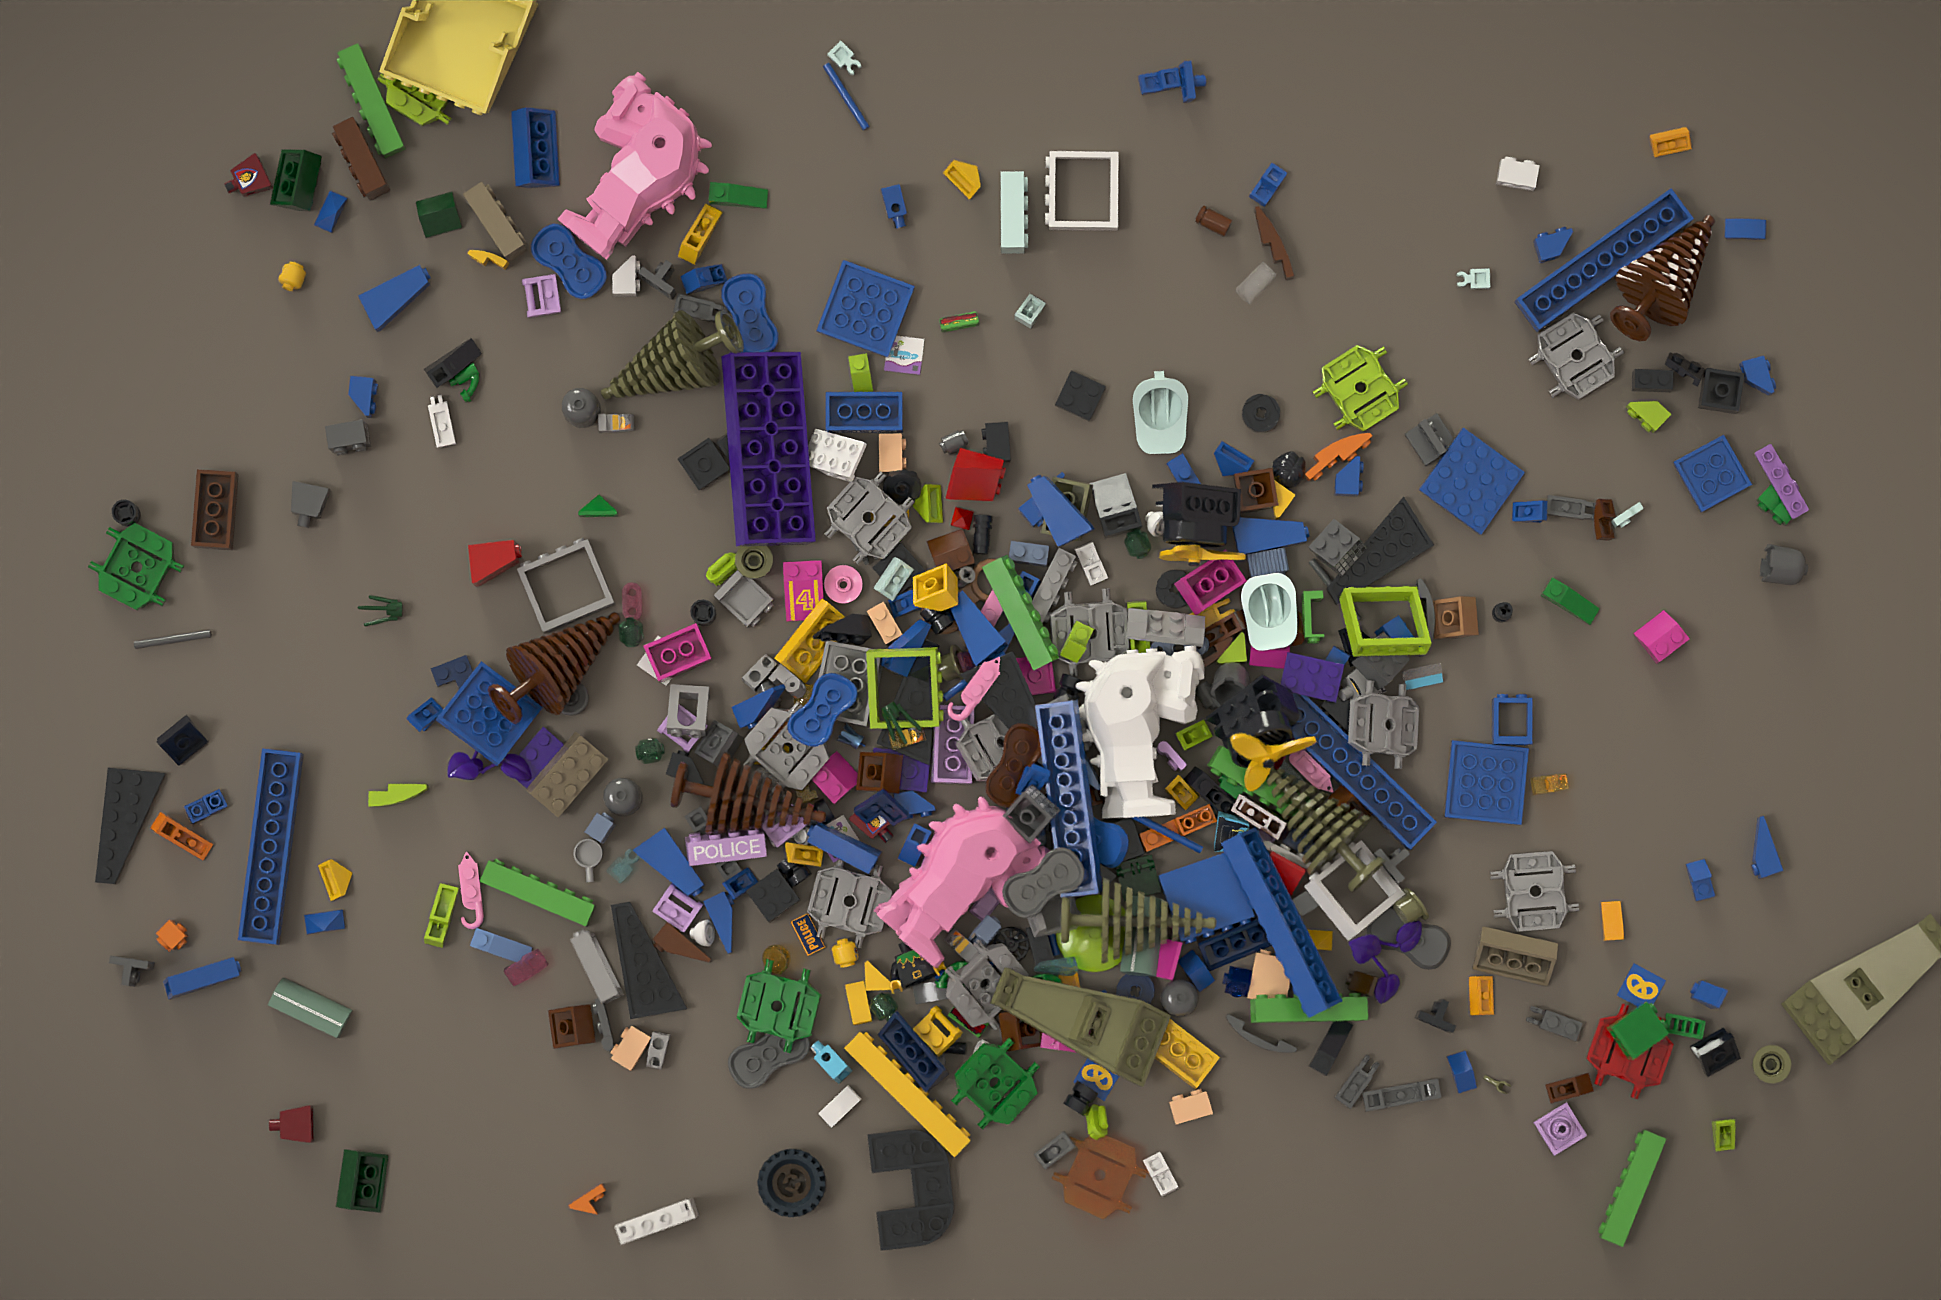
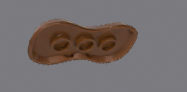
[986,723,1042,808]

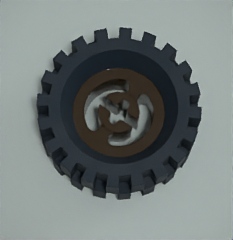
[757,1149,826,1217]

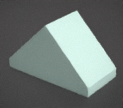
[1015,294,1046,329]

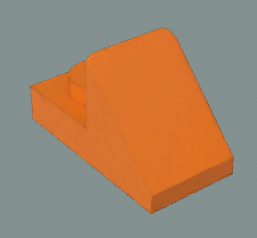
[569,1184,606,1214]

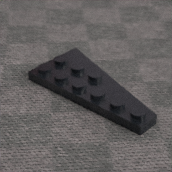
[1326,497,1434,605]
[876,639,938,766]
[959,651,1043,766]
[95,768,166,884]
[611,902,687,1019]

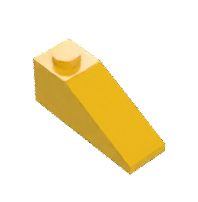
[678,204,722,265]

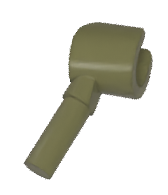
[1483,1075,1511,1094]

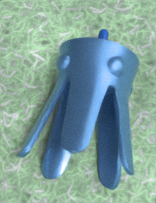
[836,723,865,749]

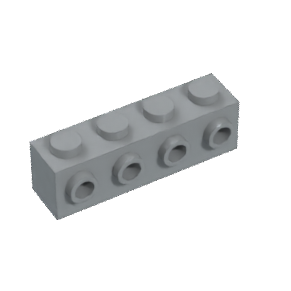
[1032,548,1078,624]

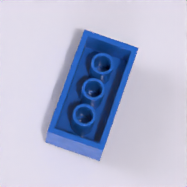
[826,392,903,433]

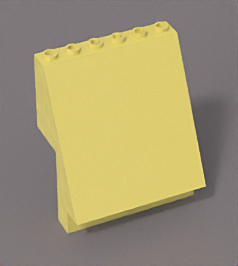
[379,0,538,116]

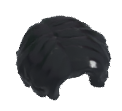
[1272,451,1306,488]

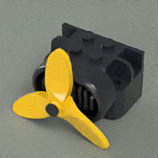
[1152,482,1246,566]
[1206,675,1317,791]

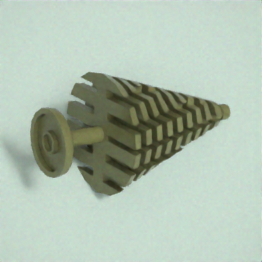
[601,310,744,400]
[1266,767,1386,892]
[1061,878,1217,963]

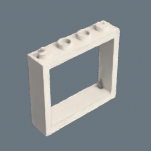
[1045,151,1118,231]
[1304,840,1405,941]
[615,1198,699,1244]

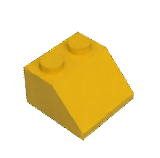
[913,563,958,611]

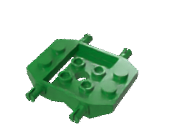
[88,523,184,610]
[737,959,821,1053]
[951,1037,1040,1130]

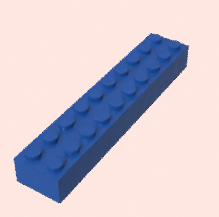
[1515,188,1694,332]
[1292,693,1437,851]
[1035,700,1103,898]
[238,748,304,945]
[1221,827,1343,1018]

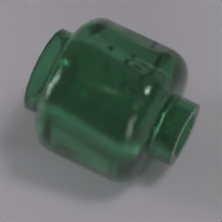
[1124,529,1152,559]
[619,617,644,647]
[635,738,665,764]
[870,992,898,1022]

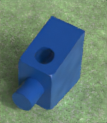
[881,184,907,229]

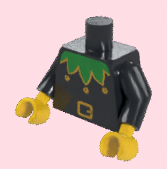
[889,941,947,994]

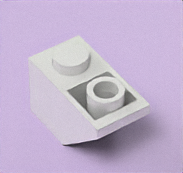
[613,256,640,296]

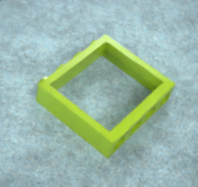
[1339,586,1432,656]
[866,647,944,729]

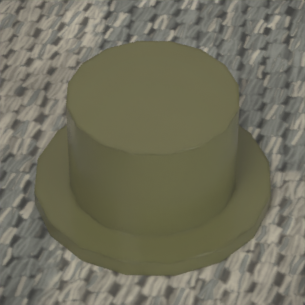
[735,546,773,579]
[938,644,969,682]
[1393,887,1429,924]
[1752,1045,1791,1084]

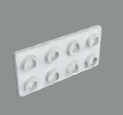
[808,429,867,482]

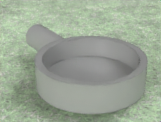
[573,839,603,883]

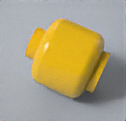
[278,262,306,291]
[831,938,859,968]

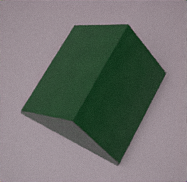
[416,192,462,238]

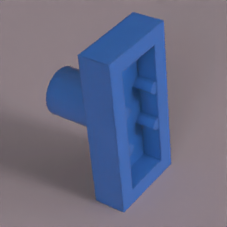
[1179,61,1206,103]
[1166,453,1201,484]

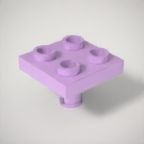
[1533,1102,1587,1156]

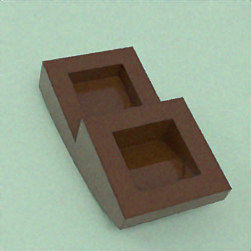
[1594,499,1616,541]
[1203,636,1233,668]

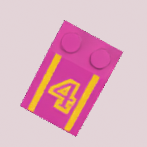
[783,560,824,622]

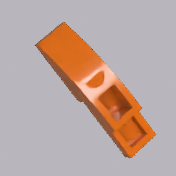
[1304,433,1373,481]
[1138,804,1217,853]

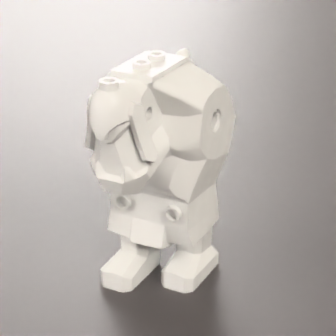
[1076,646,1205,818]

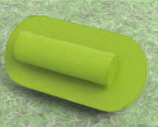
[706,553,737,586]
[1085,1104,1108,1140]

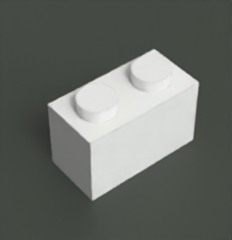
[1496,157,1539,191]

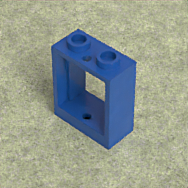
[1492,694,1532,745]

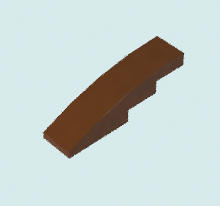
[1254,206,1294,280]

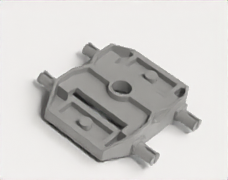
[1528,313,1624,400]
[824,471,915,565]
[1050,588,1129,676]
[1348,680,1419,769]
[743,701,830,793]
[956,714,1008,781]
[1490,851,1579,932]
[807,859,892,948]
[945,940,1028,1030]

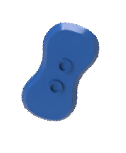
[531,224,607,299]
[721,274,778,353]
[788,673,858,747]
[1093,816,1128,868]

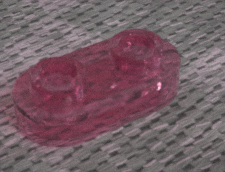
[622,582,642,621]

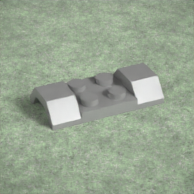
[1126,608,1205,647]

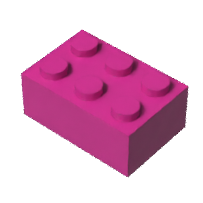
[1174,549,1247,615]
[643,623,712,683]

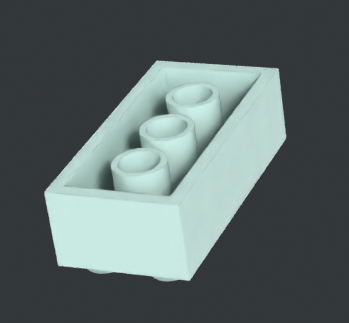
[1001,171,1028,254]

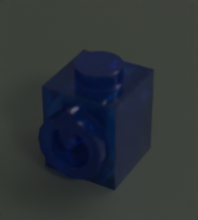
[1222,966,1252,997]

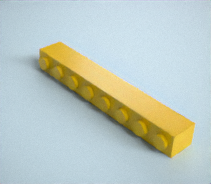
[844,1032,971,1157]

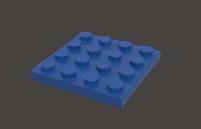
[816,260,915,358]
[1419,428,1525,535]
[436,661,543,766]
[1444,740,1529,825]

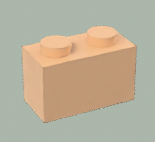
[879,434,906,474]
[867,602,902,646]
[611,1026,651,1071]
[1169,1089,1213,1124]

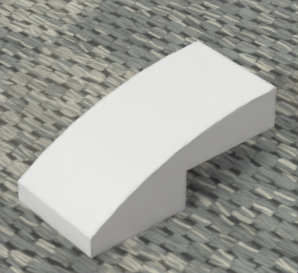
[1075,542,1108,586]
[818,1085,861,1128]
[1143,1152,1179,1197]

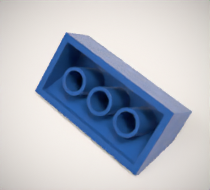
[511,107,560,188]

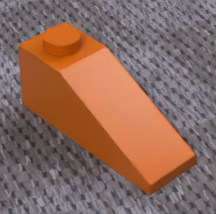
[150,812,213,860]

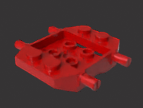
[1586,1004,1674,1099]

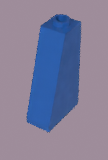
[358,265,431,332]
[1027,475,1095,547]
[1232,517,1309,555]
[950,590,1008,667]
[807,822,882,874]
[633,828,705,897]
[163,957,241,1000]

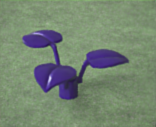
[448,750,531,781]
[1349,920,1422,1004]

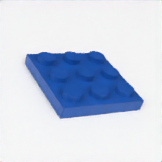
[1673,435,1752,512]

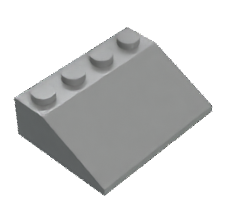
[818,641,883,728]

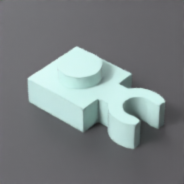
[827,41,861,75]
[1457,269,1490,289]
[1611,502,1643,528]

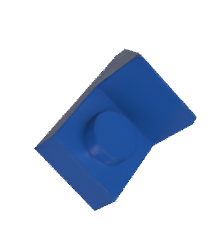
[1512,500,1547,523]
[888,589,921,618]
[406,697,444,732]
[1016,764,1050,795]
[1686,859,1715,901]

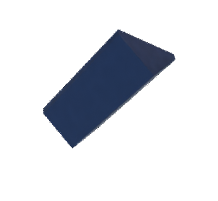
[1197,919,1272,971]
[878,1011,949,1092]

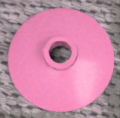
[824,565,862,603]

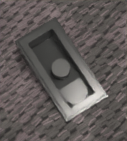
[1034,1131,1076,1170]

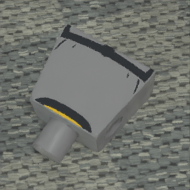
[1338,668,1387,701]

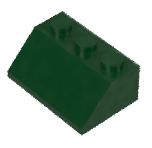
[270,149,322,211]
[336,1149,389,1213]

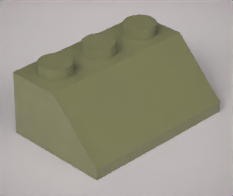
[1041,477,1093,541]

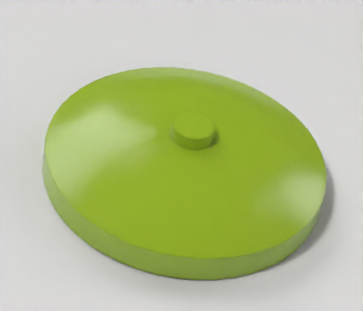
[1056,895,1126,972]

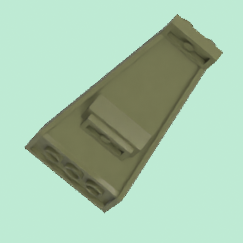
[1781,914,1941,1065]
[991,968,1171,1087]

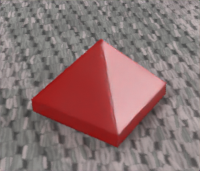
[951,507,974,530]

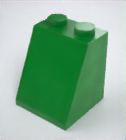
[1607,1002,1669,1060]

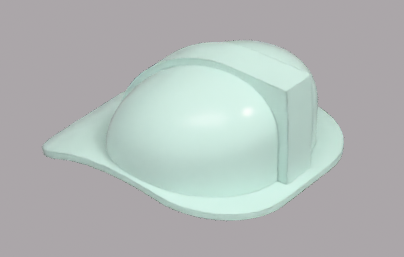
[1133,371,1188,454]
[1241,573,1297,651]

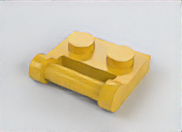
[913,1005,963,1057]

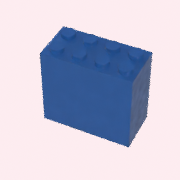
[1158,853,1254,945]

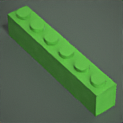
[336,43,406,158]
[982,555,1059,670]
[1207,746,1319,826]
[479,859,596,927]
[1250,993,1368,1023]
[1598,1130,1666,1247]

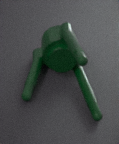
[358,595,403,626]
[881,701,922,744]

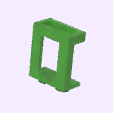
[1301,591,1324,644]

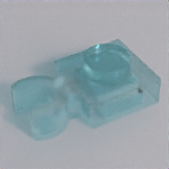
[606,849,640,884]

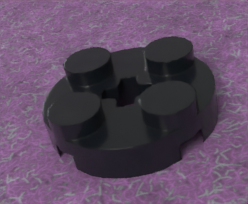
[1242,394,1280,433]
[883,470,921,505]
[1156,570,1187,609]

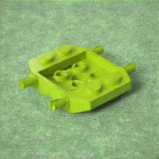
[377,74,452,126]
[1312,345,1408,432]

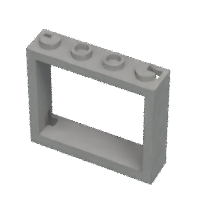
[517,538,615,634]
[570,930,624,1003]

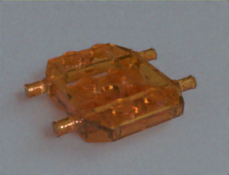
[1051,1135,1148,1219]

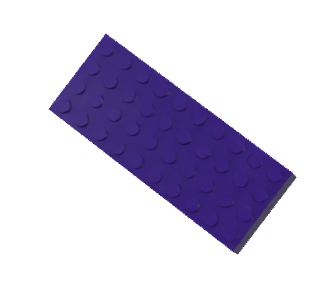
[721,352,816,547]

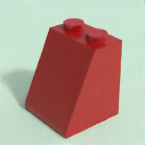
[946,448,1006,501]
[468,540,522,587]
[1269,851,1306,897]

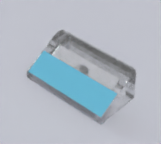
[1402,663,1444,691]

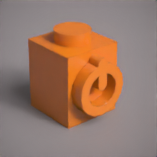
[156,920,188,952]

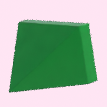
[578,495,618,517]

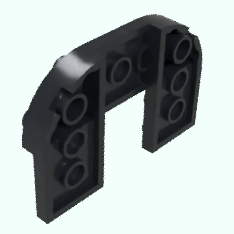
[867,1130,954,1251]

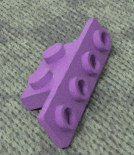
[1755,444,1809,519]

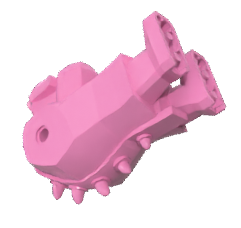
[558,72,712,260]
[873,797,1051,968]

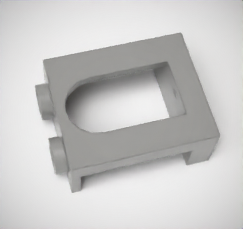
[667,684,710,738]

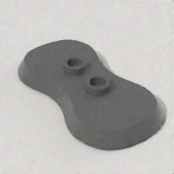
[1002,848,1084,918]
[1367,905,1451,970]
[728,1020,810,1089]

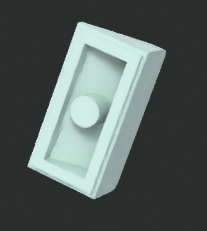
[874,557,914,601]

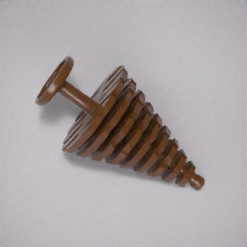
[1610,215,1715,342]
[488,612,621,724]
[671,752,826,835]

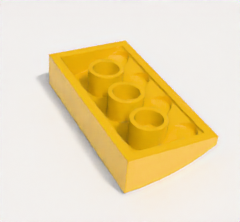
[774,599,845,684]
[1155,1019,1220,1089]

